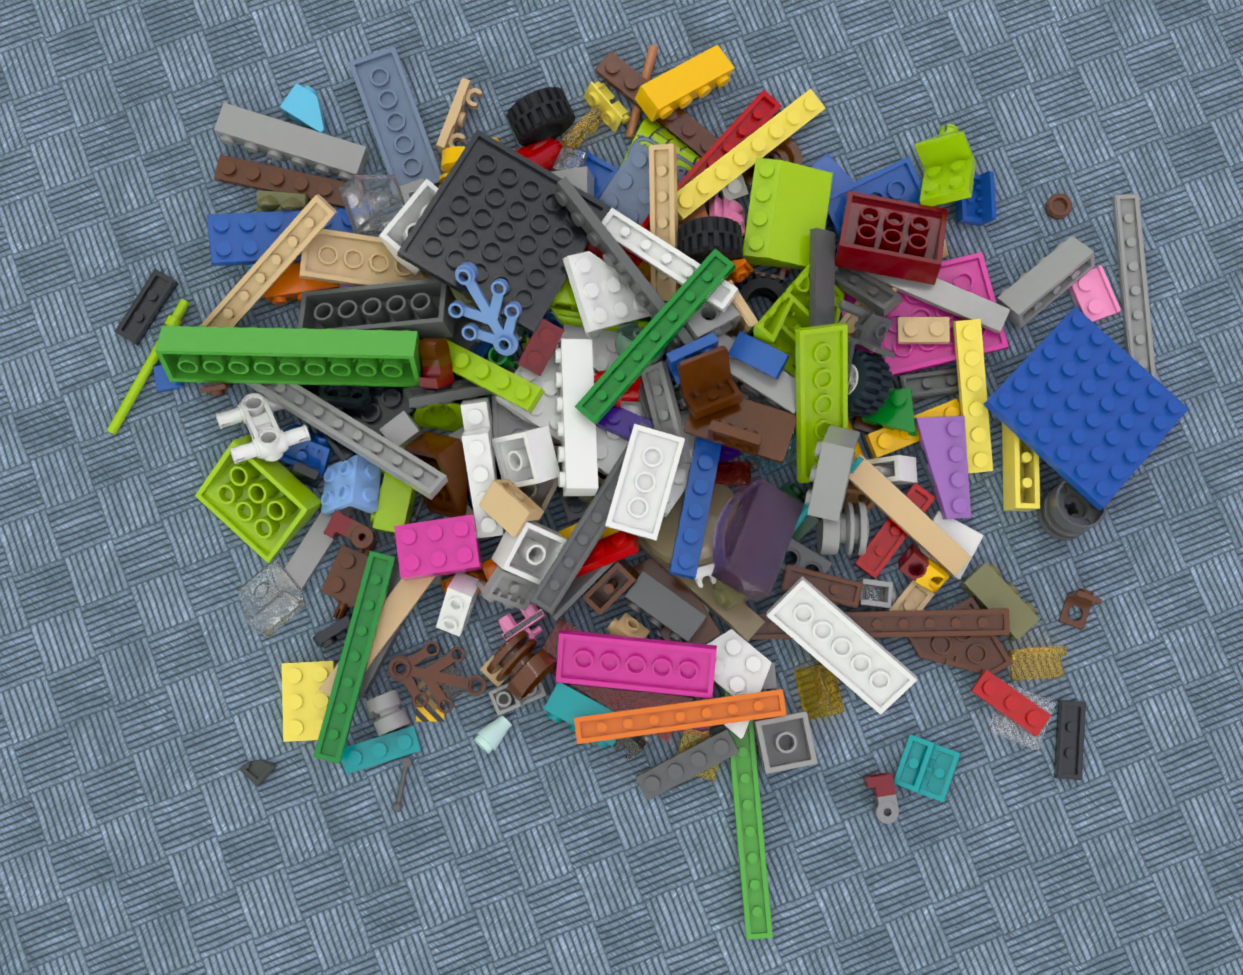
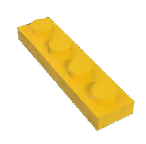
[865,399,961,459]

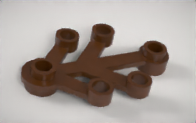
[388,641,487,713]

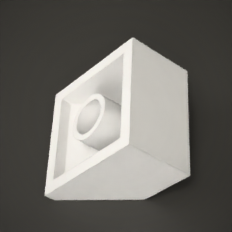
[491,425,560,487]

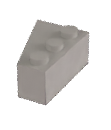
[805,425,860,522]

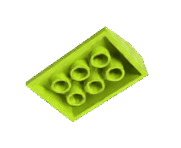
[743,158,833,270]
[195,435,321,563]

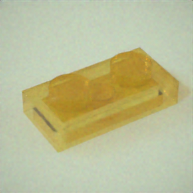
[561,105,602,155]

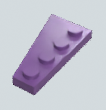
[915,416,971,519]

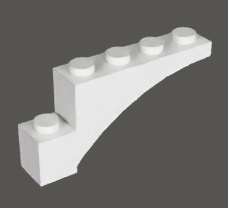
[460,396,504,538]

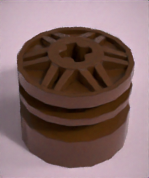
[487,630,557,701]

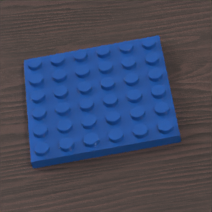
[983,307,1189,511]

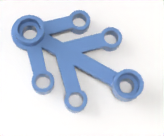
[448,262,522,356]

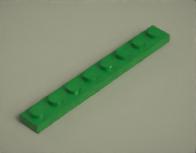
[575,249,736,425]
[313,551,397,764]

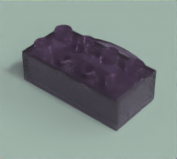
[711,479,804,601]

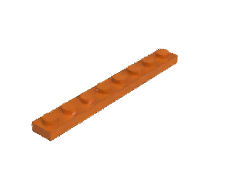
[574,689,787,744]

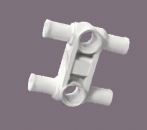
[215,393,310,464]

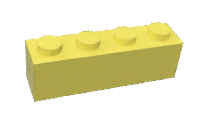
[1002,423,1040,512]

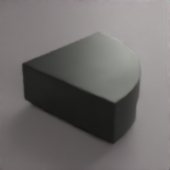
[239,760,277,787]

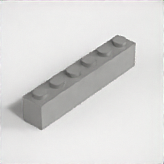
[214,103,369,182]

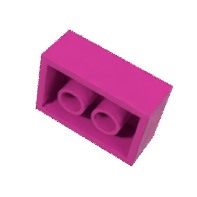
[394,514,483,581]

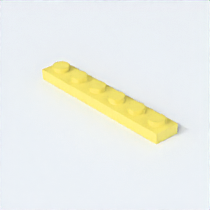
[953,319,993,474]

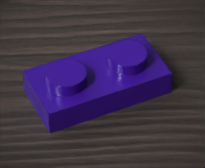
[596,406,653,441]

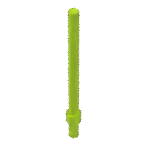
[107,299,190,435]

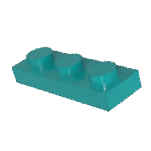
[342,725,422,775]

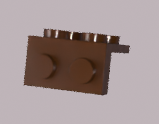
[678,346,743,420]

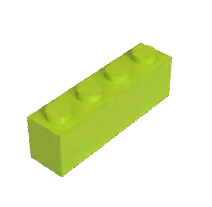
[370,469,416,535]

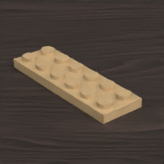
[299,229,434,286]

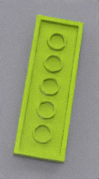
[795,323,848,483]

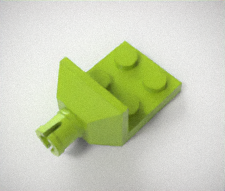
[915,124,976,206]

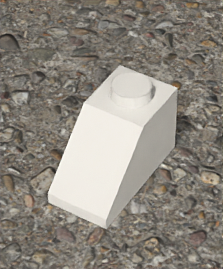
[868,455,917,486]

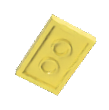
[282,661,335,742]

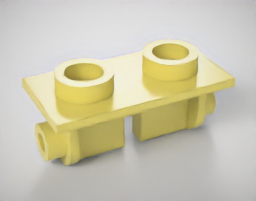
[583,81,631,133]

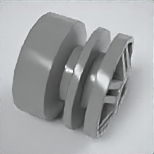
[816,502,869,556]

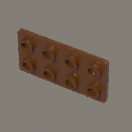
[684,399,796,463]

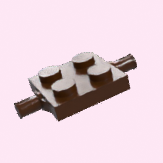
[320,541,379,620]

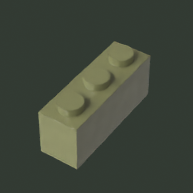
[959,562,1040,641]

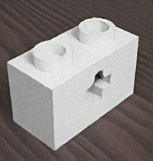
[436,573,479,637]

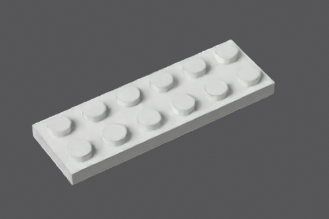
[766,576,917,715]

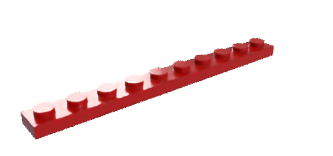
[613,89,782,268]

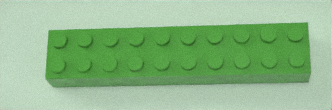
[155,325,423,387]

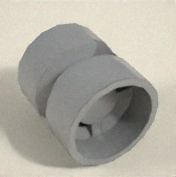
[365,689,410,736]

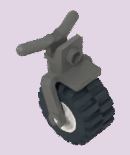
[838,300,895,417]

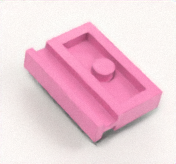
[709,193,745,236]
[1069,265,1121,322]

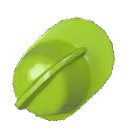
[414,401,464,431]

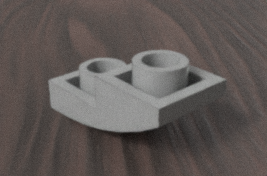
[488,680,549,716]

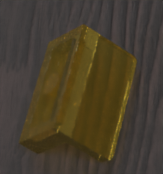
[1008,645,1067,681]
[794,664,845,720]

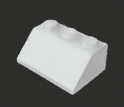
[379,179,439,275]

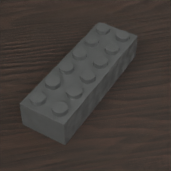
[298,278,456,340]

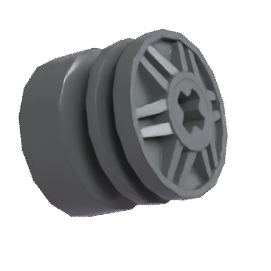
[1037,480,1107,541]

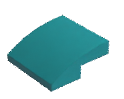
[894,734,961,803]

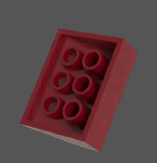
[835,191,948,285]

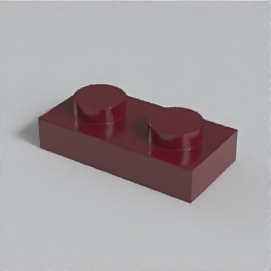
[517,319,565,376]

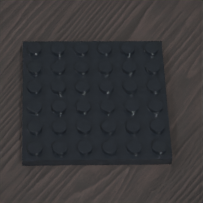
[397,129,610,335]

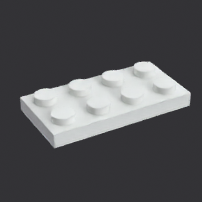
[605,424,685,541]

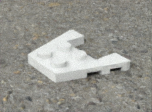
[706,629,772,739]

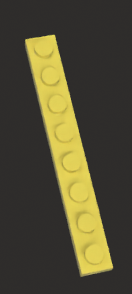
[677,89,825,222]

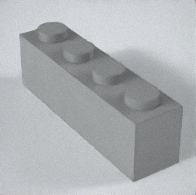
[997,236,1095,329]

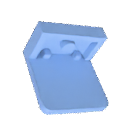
[321,454,381,515]

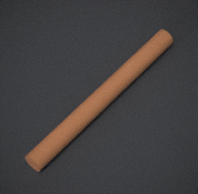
[625,45,659,140]

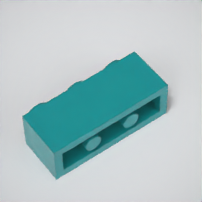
[544,682,616,748]

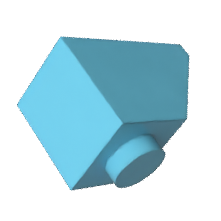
[280,83,328,135]

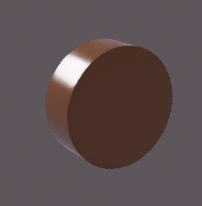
[1045,193,1072,220]

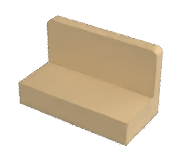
[479,479,544,537]

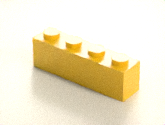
[635,45,735,122]

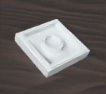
[918,511,984,580]

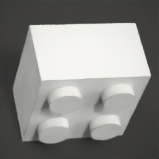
[491,520,568,585]

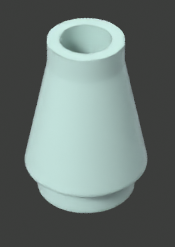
[474,715,512,754]

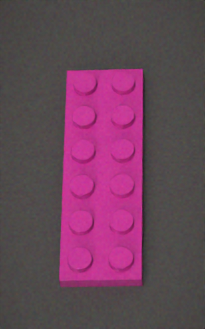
[556,629,717,698]

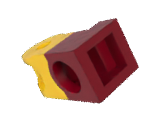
[898,543,950,593]

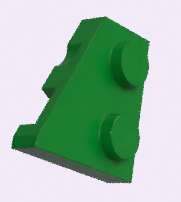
[862,387,916,436]

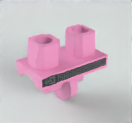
[498,602,546,645]

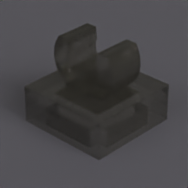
[615,735,649,759]

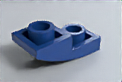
[728,332,789,380]

